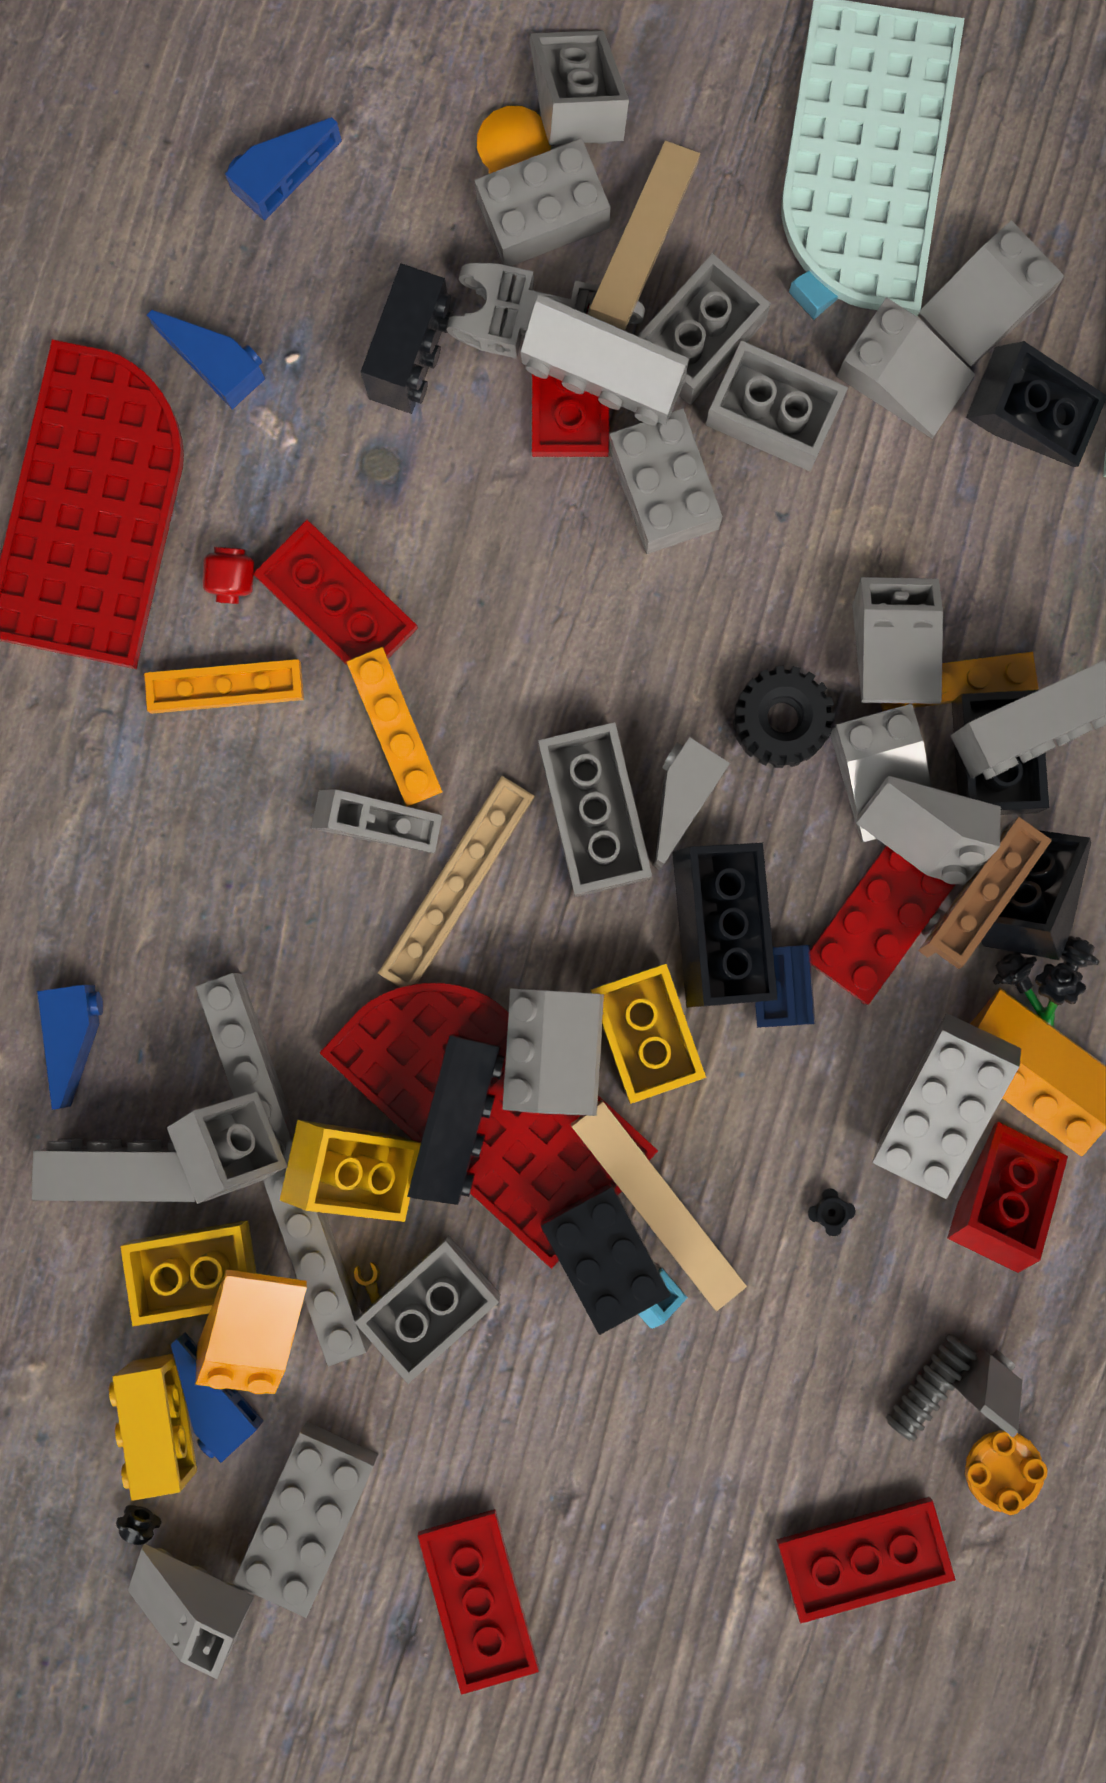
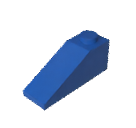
[225,117,342,221]
[147,310,265,410]
[37,985,103,1110]
[171,1332,263,1463]

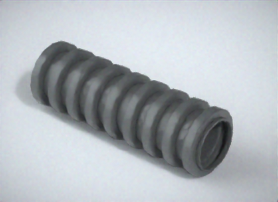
[885,1334,978,1441]

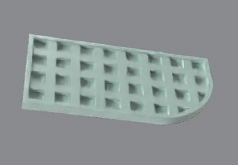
[781,0,965,316]

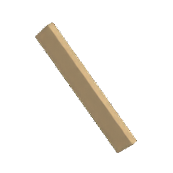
[588,141,700,331]
[378,776,535,988]
[570,1100,747,1312]

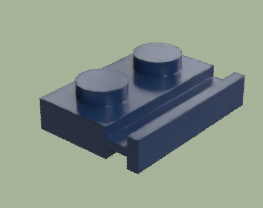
[755,945,816,1028]

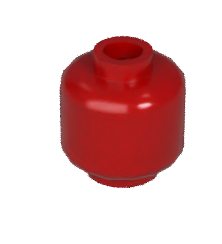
[203,547,254,604]

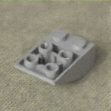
[852,577,943,704]
[128,1544,254,1679]

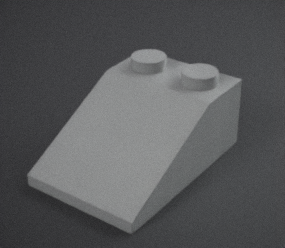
[530,30,629,146]
[918,220,1064,368]
[837,297,976,439]
[830,704,932,843]
[654,737,730,870]
[856,776,1001,885]

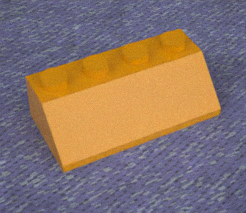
[970,988,1106,1157]

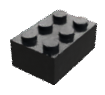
[360,263,454,414]
[952,690,1049,815]
[541,1183,671,1335]

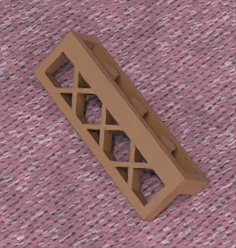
[918,817,1052,969]

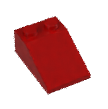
[947,1122,1068,1273]

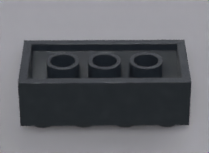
[672,842,778,1008]
[407,1035,505,1205]

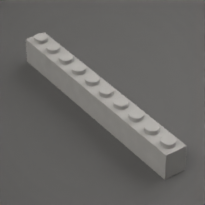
[195,973,371,1367]

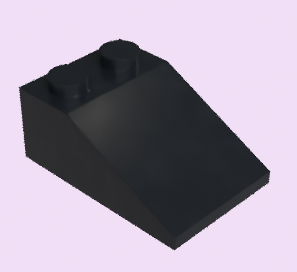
[966,341,1106,467]
[981,830,1091,960]

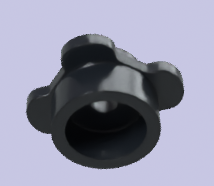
[808,1188,856,1236]
[116,1505,162,1545]

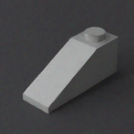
[311,789,442,853]
[953,1348,1023,1438]

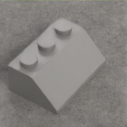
[503,988,604,1116]

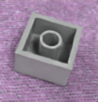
[167,1092,287,1204]

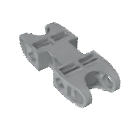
[446,263,645,358]

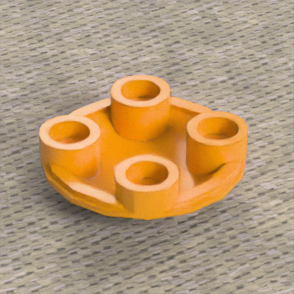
[477,106,551,174]
[965,1430,1048,1515]

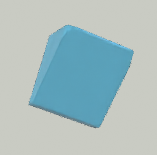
[789,271,838,320]
[638,1268,688,1329]

